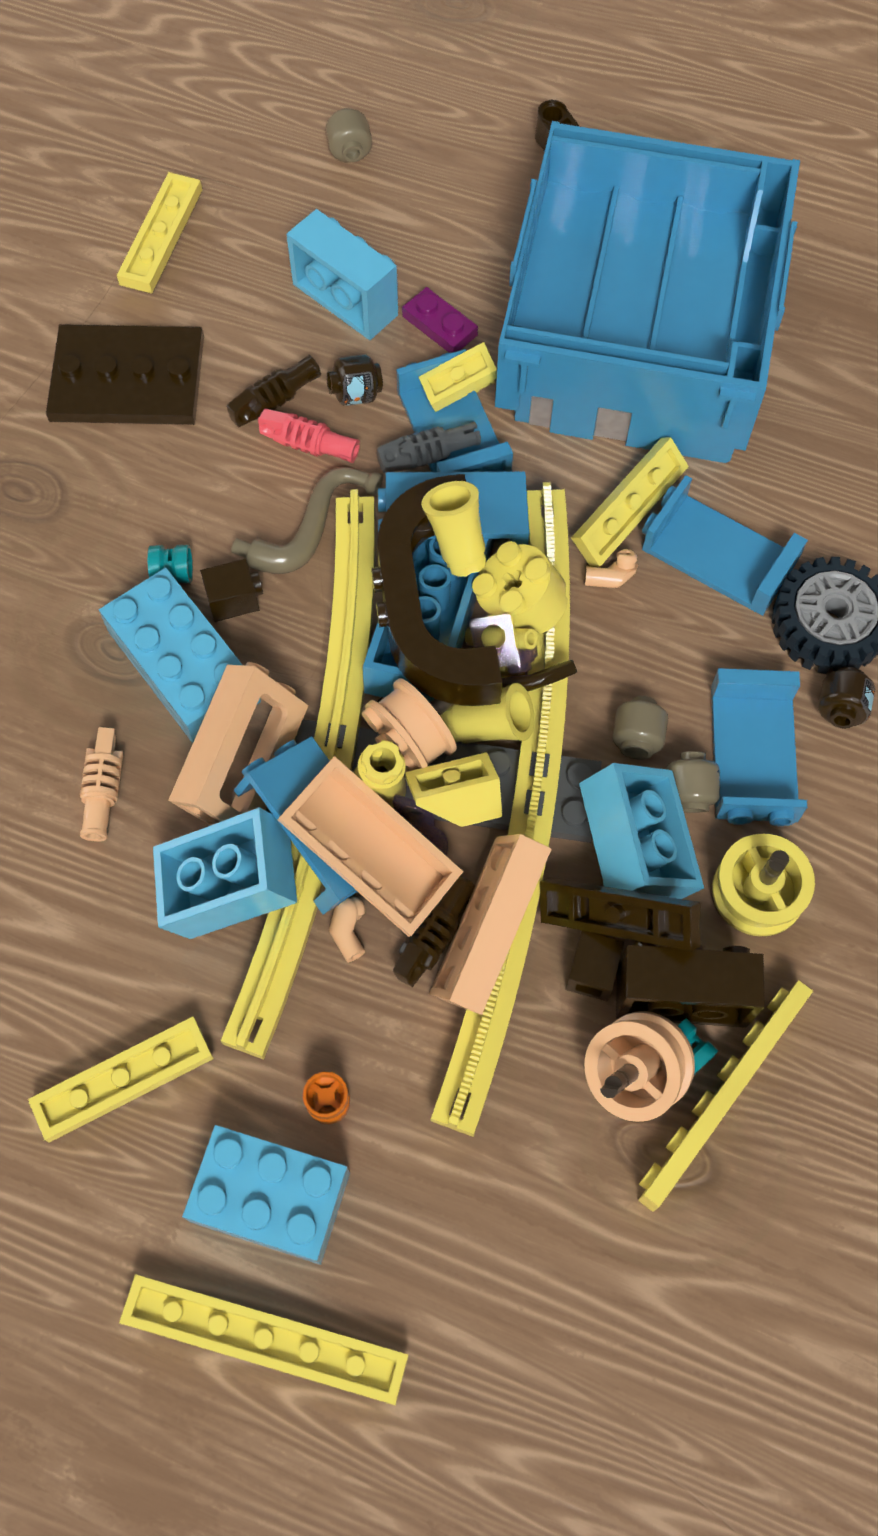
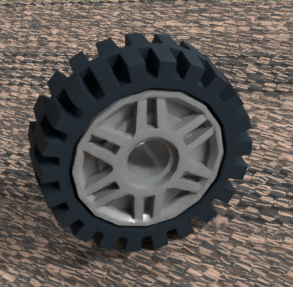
[772,557,878,674]

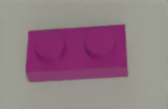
[402,287,478,353]

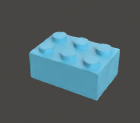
[286,209,398,340]
[579,763,704,899]
[153,807,297,939]
[182,1125,350,1265]

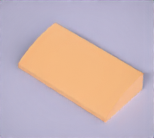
[277,756,464,937]
[429,834,552,1015]

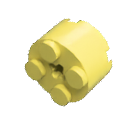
[472,541,568,634]

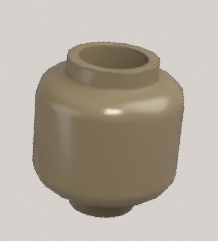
[326,108,372,162]
[612,696,669,760]
[666,751,720,813]

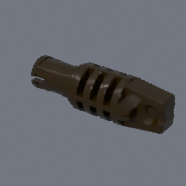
[227,355,321,427]
[393,876,475,987]

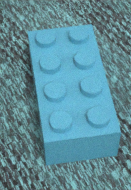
[98,568,261,743]

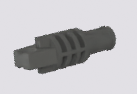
[376,421,481,473]

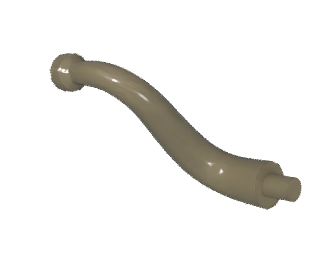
[231,467,383,574]

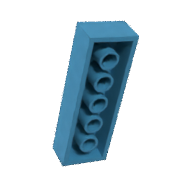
[363,539,495,702]

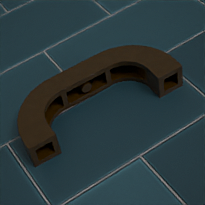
[371,474,502,706]

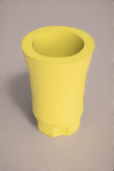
[422,481,486,577]
[440,683,534,744]
[353,740,406,810]

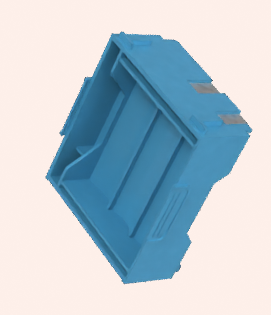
[495,121,800,463]

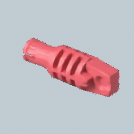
[258,409,360,463]

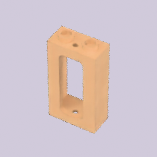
[168,662,309,825]

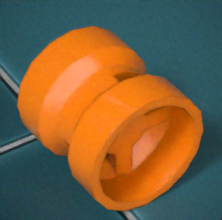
[303,1072,350,1125]

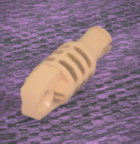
[80,727,123,842]

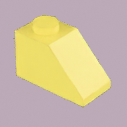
[405,752,502,827]

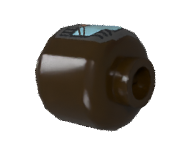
[327,355,383,406]
[818,667,875,729]

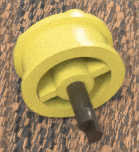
[712,834,815,936]

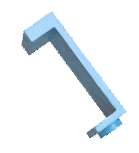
[396,349,513,472]
[378,471,529,545]
[642,475,808,616]
[711,668,807,826]
[234,736,358,915]

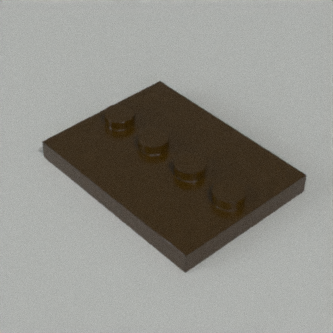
[46,324,204,425]

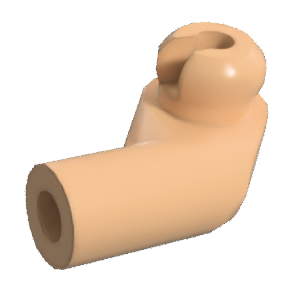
[585,549,638,588]
[329,897,365,963]

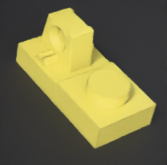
[419,342,497,412]

